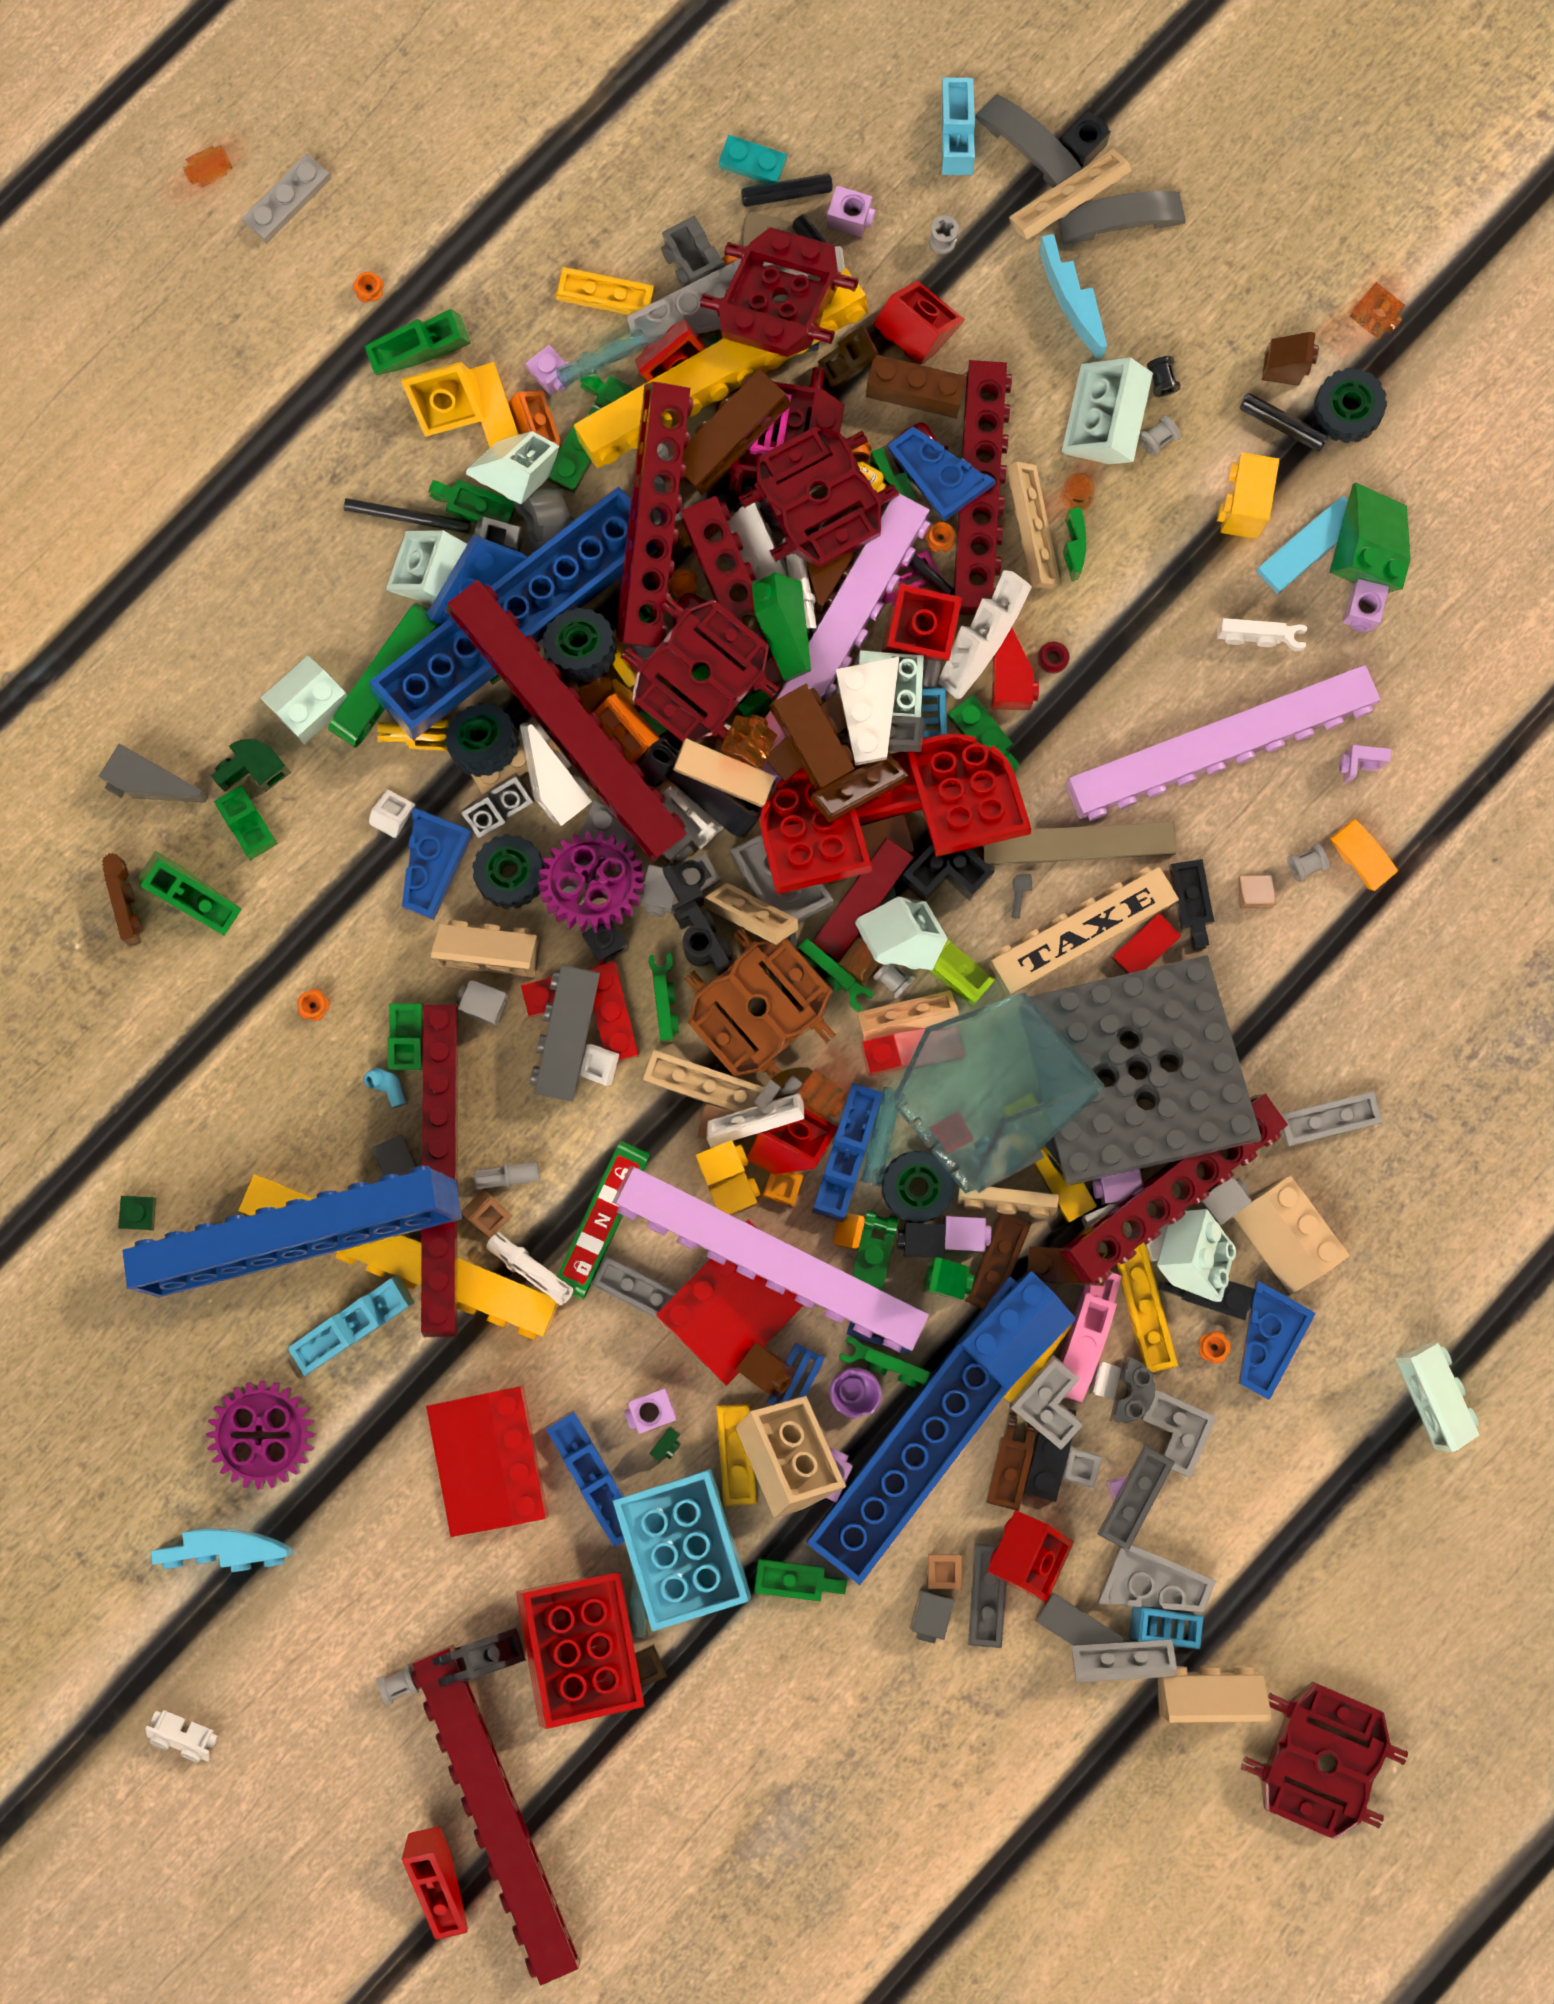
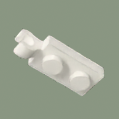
[1217,618,1307,651]

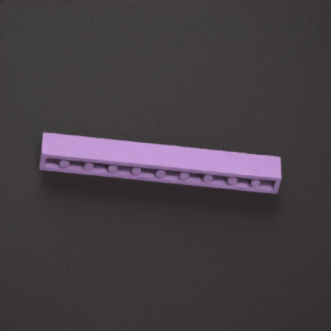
[741,493,932,791]
[1065,665,1381,821]
[612,1166,929,1353]

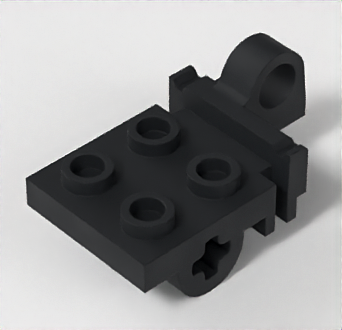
[662,860,732,976]

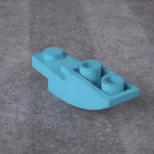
[150,1528,293,1572]

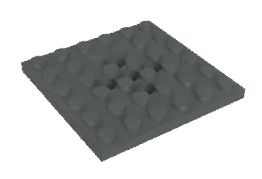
[1018,955,1261,1186]

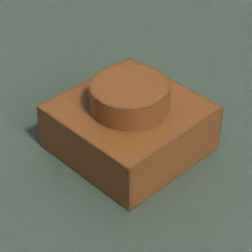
[927,1554,962,1589]

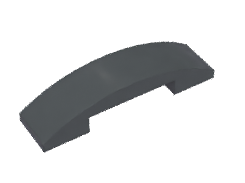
[975,94,1082,188]
[1058,191,1186,245]

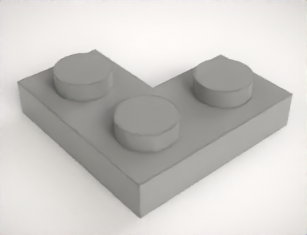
[1010,1355,1083,1449]
[1141,1389,1216,1478]

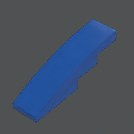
[812,1083,883,1222]
[545,1410,625,1548]

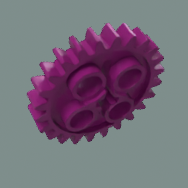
[538,831,645,933]
[206,1380,316,1490]

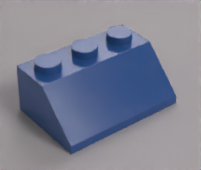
[959,1271,1076,1391]

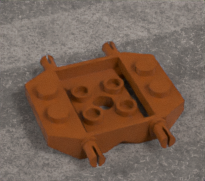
[684,927,836,1079]

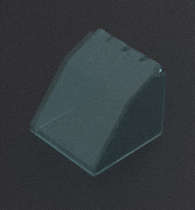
[894,992,1104,1193]

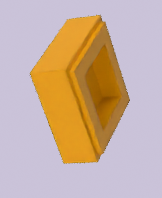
[763,1172,804,1207]

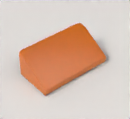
[508,390,562,450]
[593,691,660,764]

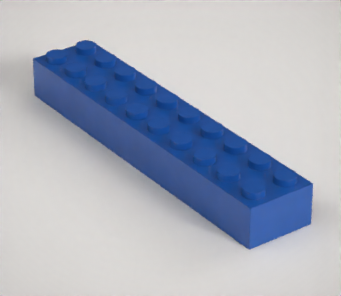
[369,486,657,741]
[122,1166,462,1298]
[806,1277,1017,1585]

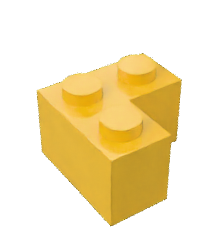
[1217,452,1279,539]
[695,1140,761,1215]

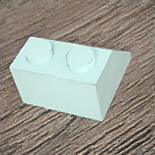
[386,530,467,605]
[261,655,347,745]

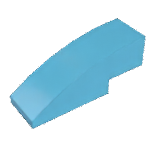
[941,77,975,175]

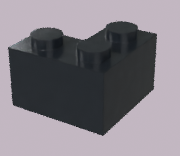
[901,844,995,901]

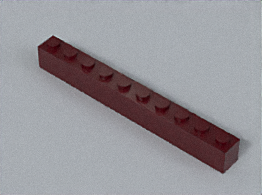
[446,580,687,863]
[421,1004,458,1337]
[410,1644,580,1986]

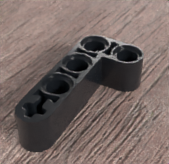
[638,732,762,837]

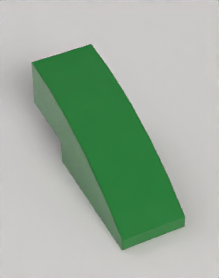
[364,309,471,375]

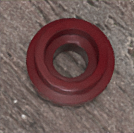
[1037,641,1070,674]

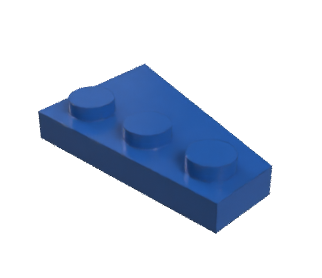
[887,427,996,522]
[427,535,527,624]
[402,807,473,920]
[1238,1281,1316,1400]

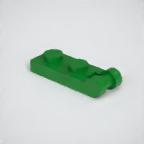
[852,1210,899,1291]

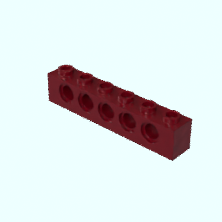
[679,496,784,692]

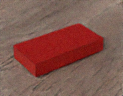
[1112,913,1181,974]

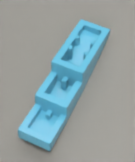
[1039,234,1107,359]
[1256,496,1348,595]
[287,1275,415,1376]

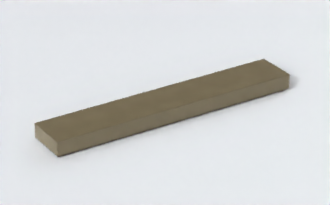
[982,821,1177,865]

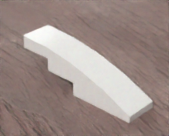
[938,570,1032,699]

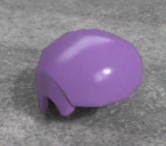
[830,1367,882,1419]

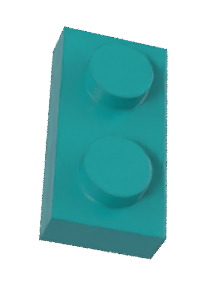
[718,135,787,184]

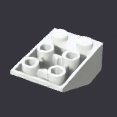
[520,722,592,826]

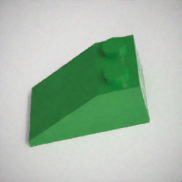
[1329,483,1411,593]

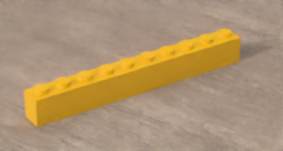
[574,268,868,469]
[238,1174,559,1340]

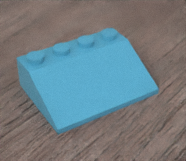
[613,1468,752,1631]

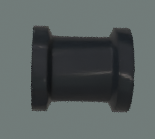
[1146,356,1181,397]

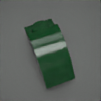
[211,739,291,792]

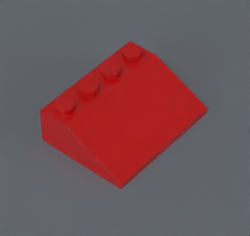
[656,1220,804,1386]
[426,1386,549,1537]
[516,1572,644,1729]

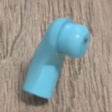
[364,1068,407,1108]

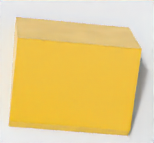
[401,362,484,437]

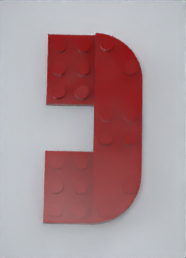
[760,734,1031,895]

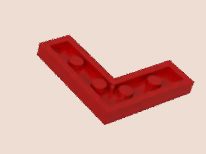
[521,961,639,1061]

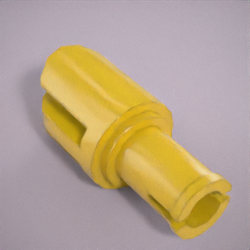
[377,719,449,751]

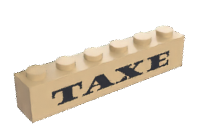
[989,866,1179,998]

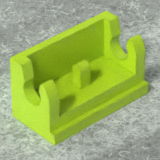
[929,939,996,1007]

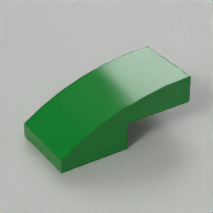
[870,447,917,503]
[1063,506,1086,582]
[214,785,278,861]
[388,1003,423,1070]

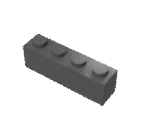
[530,964,600,1102]

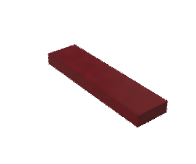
[812,836,914,961]

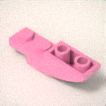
[1059,1273,1122,1404]

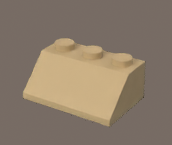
[431,920,539,978]
[1233,1175,1350,1295]
[735,1396,846,1518]
[1158,1666,1271,1723]

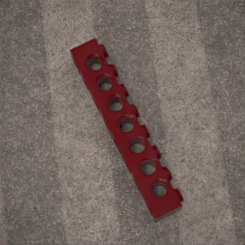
[953,360,1012,615]
[615,381,693,649]
[1059,1093,1288,1284]

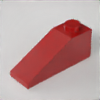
[992,627,1039,710]
[861,1022,963,1077]
[401,1826,468,1940]

